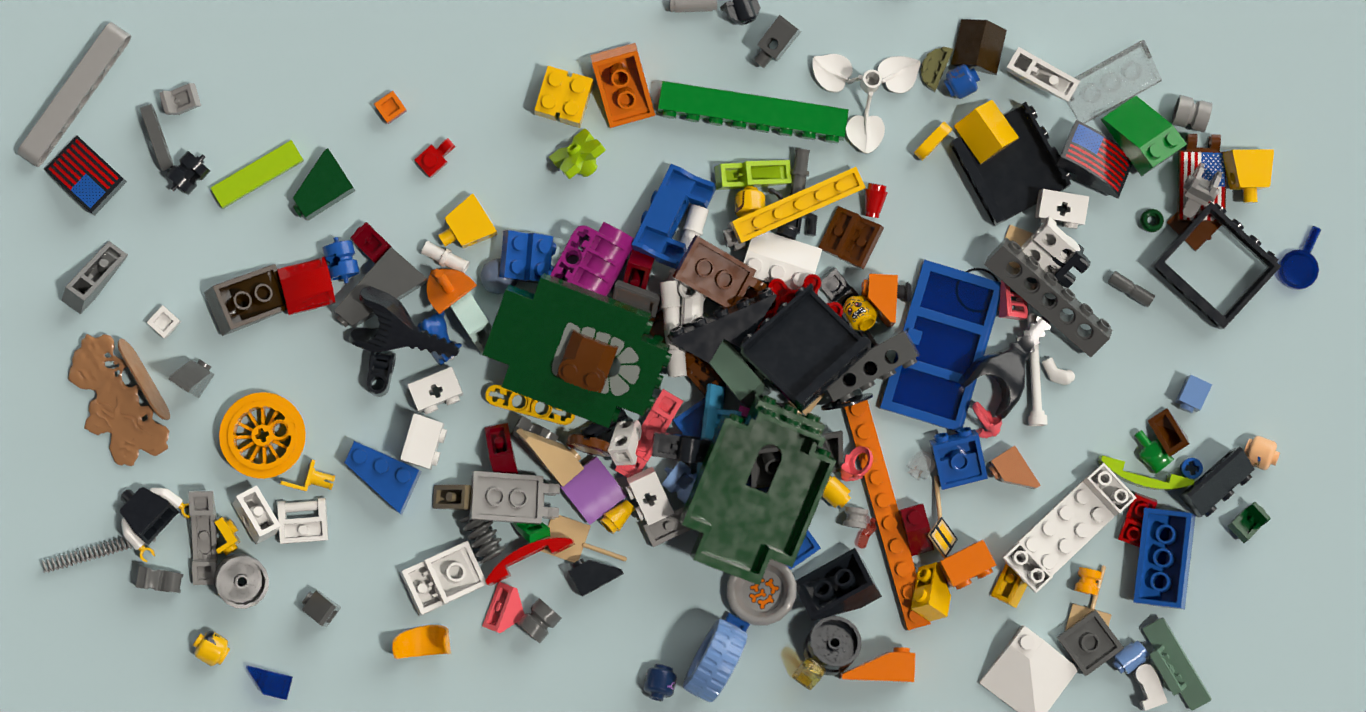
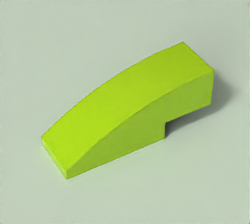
[714,160,792,190]

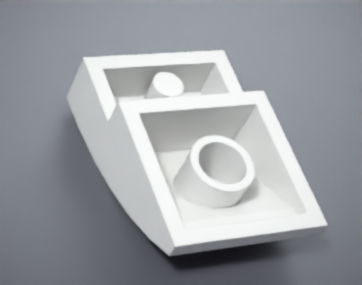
[400,541,487,616]

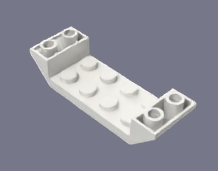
[1003,463,1136,593]

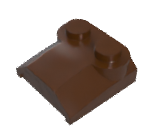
[557,330,618,392]

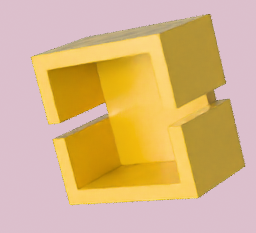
[534,66,594,128]

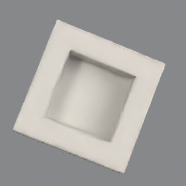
[147,305,181,339]

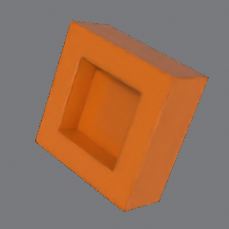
[374,91,407,124]

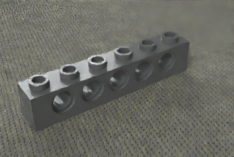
[984,237,1113,358]

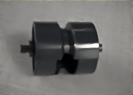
[166,151,210,195]

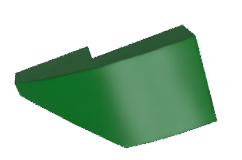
[512,522,550,543]

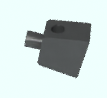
[753,15,801,68]

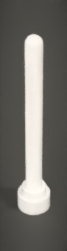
[1028,313,1048,426]

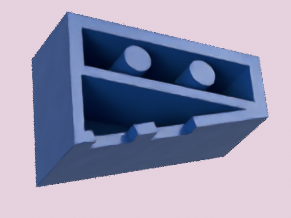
[344,441,422,514]

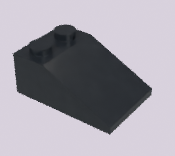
[796,548,882,621]

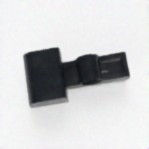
[651,427,717,463]

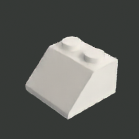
[400,414,447,470]

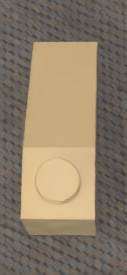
[516,428,584,487]

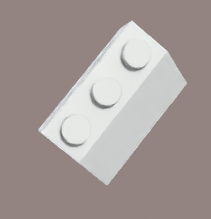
[744,232,822,290]

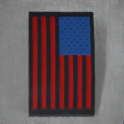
[1056,120,1132,199]
[45,135,127,216]

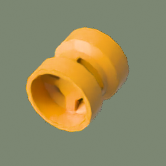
[1074,567,1102,596]

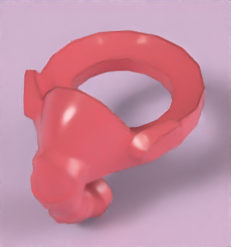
[972,402,1002,438]
[840,446,873,482]

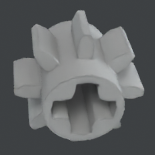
[723,223,751,251]

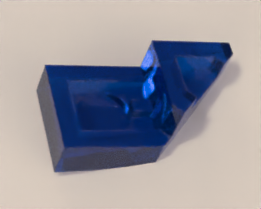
[246,665,293,700]

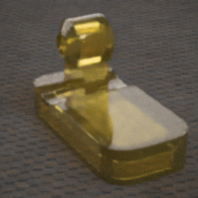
[792,658,826,690]

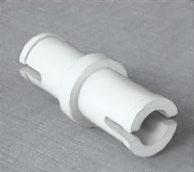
[421,241,470,273]

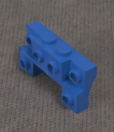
[632,164,716,269]

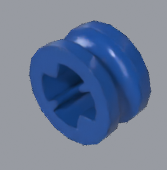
[1180,458,1203,479]

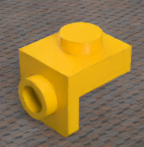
[214,517,241,556]

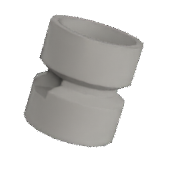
[1172,95,1212,133]

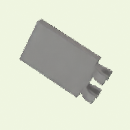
[469,471,560,525]

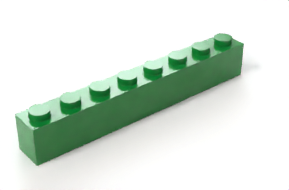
[658,81,849,143]

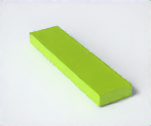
[211,140,304,209]

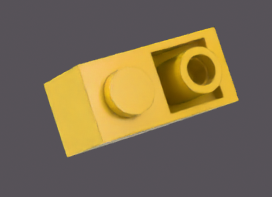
[911,562,951,622]

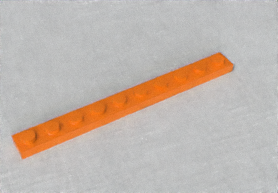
[844,400,931,630]

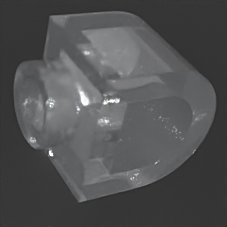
[906,451,935,481]

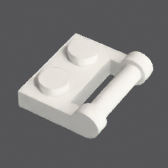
[278,498,329,544]

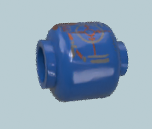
[944,64,980,99]

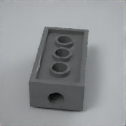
[827,330,920,403]

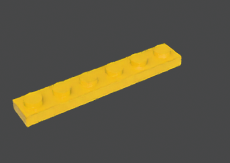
[730,167,866,244]

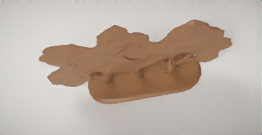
[68,334,170,466]

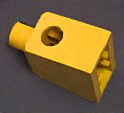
[1222,149,1274,203]
[438,194,498,249]

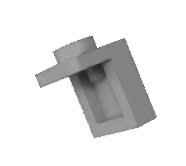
[160,83,201,115]

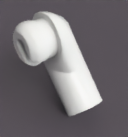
[1042,358,1075,385]

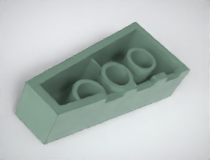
[703,312,772,408]

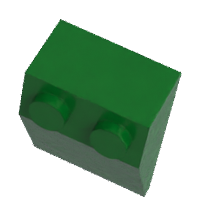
[1100,96,1187,176]

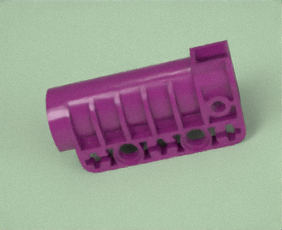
[551,222,634,297]

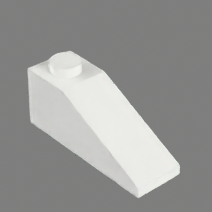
[1007,47,1080,102]

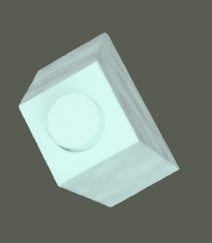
[450,292,492,355]

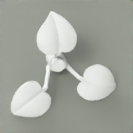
[812,54,921,154]

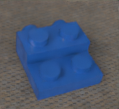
[499,230,556,284]
[929,427,988,490]

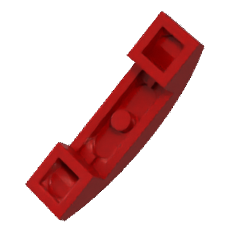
[485,538,576,586]

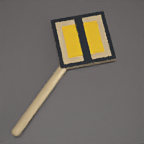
[928,476,958,558]

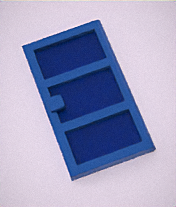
[879,259,1001,433]

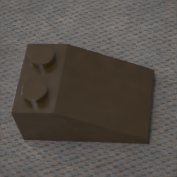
[204,264,287,336]

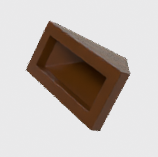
[1148,408,1190,457]

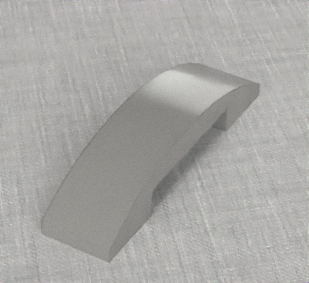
[188,491,218,585]

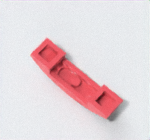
[615,389,683,478]

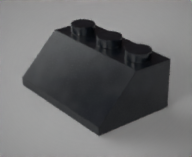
[1179,447,1255,518]

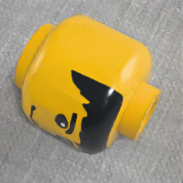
[193,631,230,666]

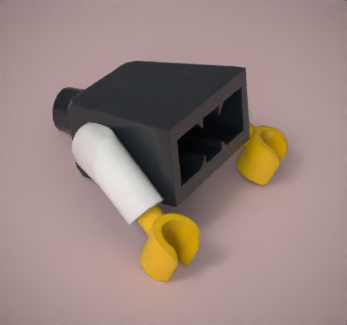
[120,487,191,562]

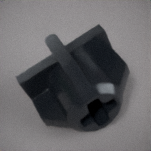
[720,0,760,25]

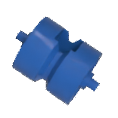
[322,237,360,284]

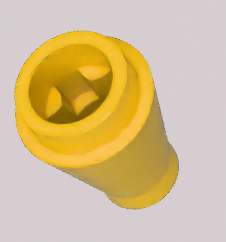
[600,499,635,534]

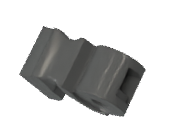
[510,415,559,441]
[136,566,184,593]

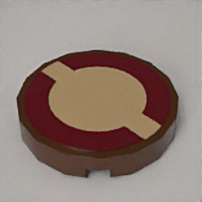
[566,434,611,457]

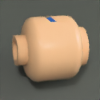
[1244,436,1280,470]

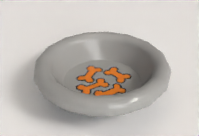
[727,559,796,625]

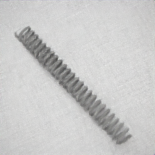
[42,537,156,573]

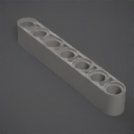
[17,22,131,167]

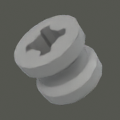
[843,507,869,529]

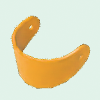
[392,625,451,659]

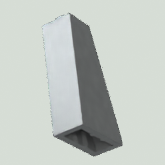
[334,247,428,328]

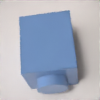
[1175,375,1212,413]

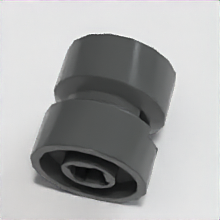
[517,598,562,643]

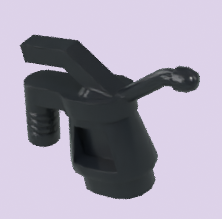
[768,188,818,240]

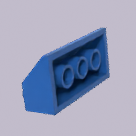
[1133,508,1196,610]

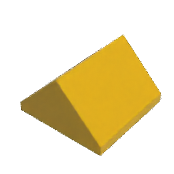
[953,100,1019,164]

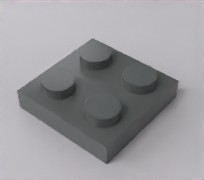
[1056,609,1124,676]

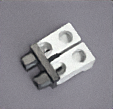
[1021,217,1091,288]

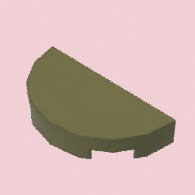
[920,47,953,93]

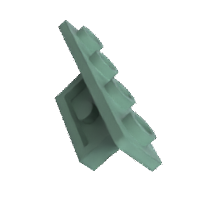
[1143,618,1212,711]

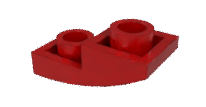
[1118,492,1157,547]

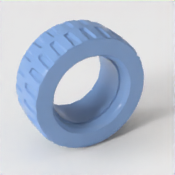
[683,619,747,702]

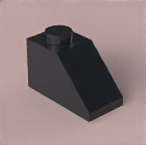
[568,558,624,597]

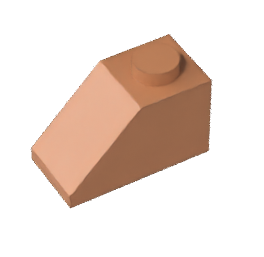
[988,446,1041,489]

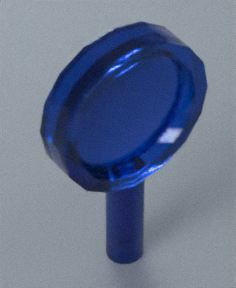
[1278,226,1321,290]

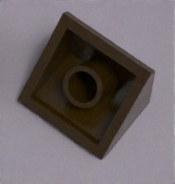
[951,19,1007,75]

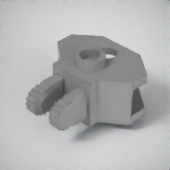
[1183,162,1222,218]

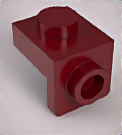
[350,222,392,264]

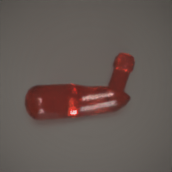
[857,518,877,549]

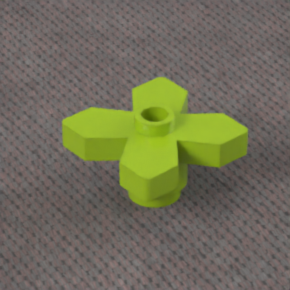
[549,129,606,179]

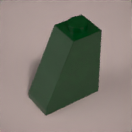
[293,148,355,221]

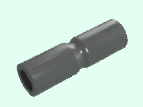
[1108,271,1155,307]

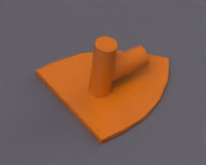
[427,269,477,314]

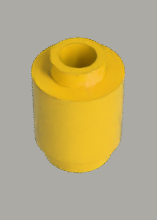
[822,476,851,508]

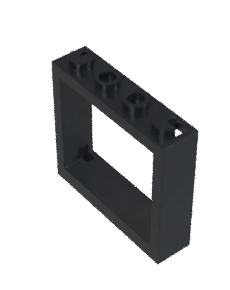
[1151,202,1281,329]

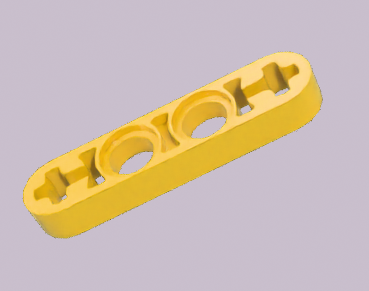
[485,384,575,426]

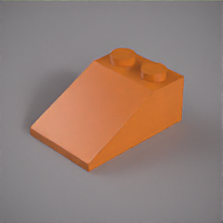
[590,43,655,128]
[839,647,915,682]

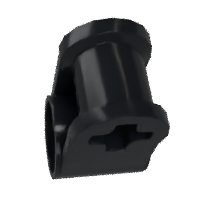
[367,352,396,397]

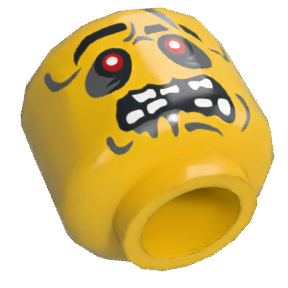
[842,295,877,331]

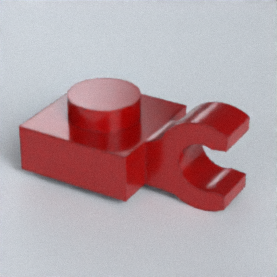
[414,138,456,178]

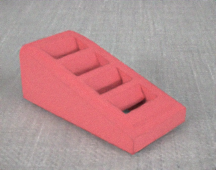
[999,280,1028,320]

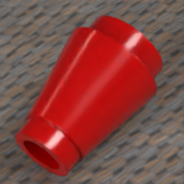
[865,183,888,218]

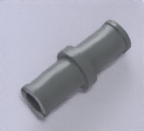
[790,149,810,195]

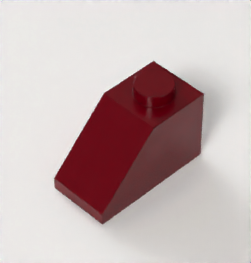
[623,249,655,290]
[484,423,518,474]
[899,503,934,556]

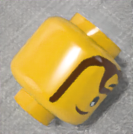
[735,186,766,218]

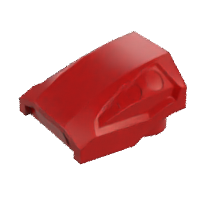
[277,257,336,316]

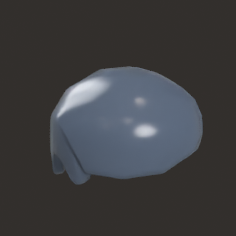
[480,258,517,294]

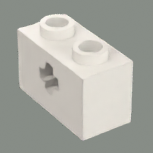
[1035,189,1089,229]
[408,367,464,415]
[625,467,674,526]
[232,486,281,545]

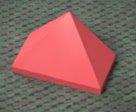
[482,582,524,633]

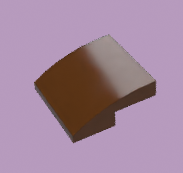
[818,206,884,270]

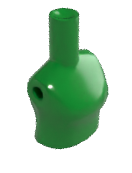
[1134,430,1174,474]

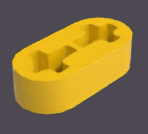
[914,121,953,161]

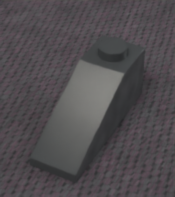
[62,241,128,314]
[168,359,215,398]

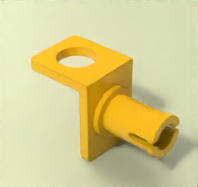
[279,459,335,492]

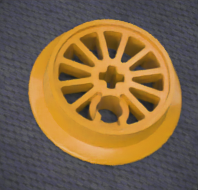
[219,392,306,479]

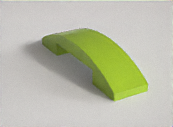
[1098,455,1194,490]

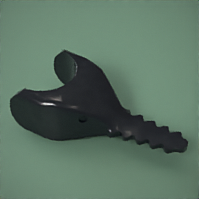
[349,286,459,358]
[958,316,1051,419]

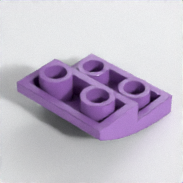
[560,456,627,525]

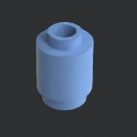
[1112,640,1149,674]

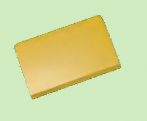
[990,563,1027,608]

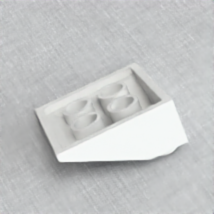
[979,626,1079,712]

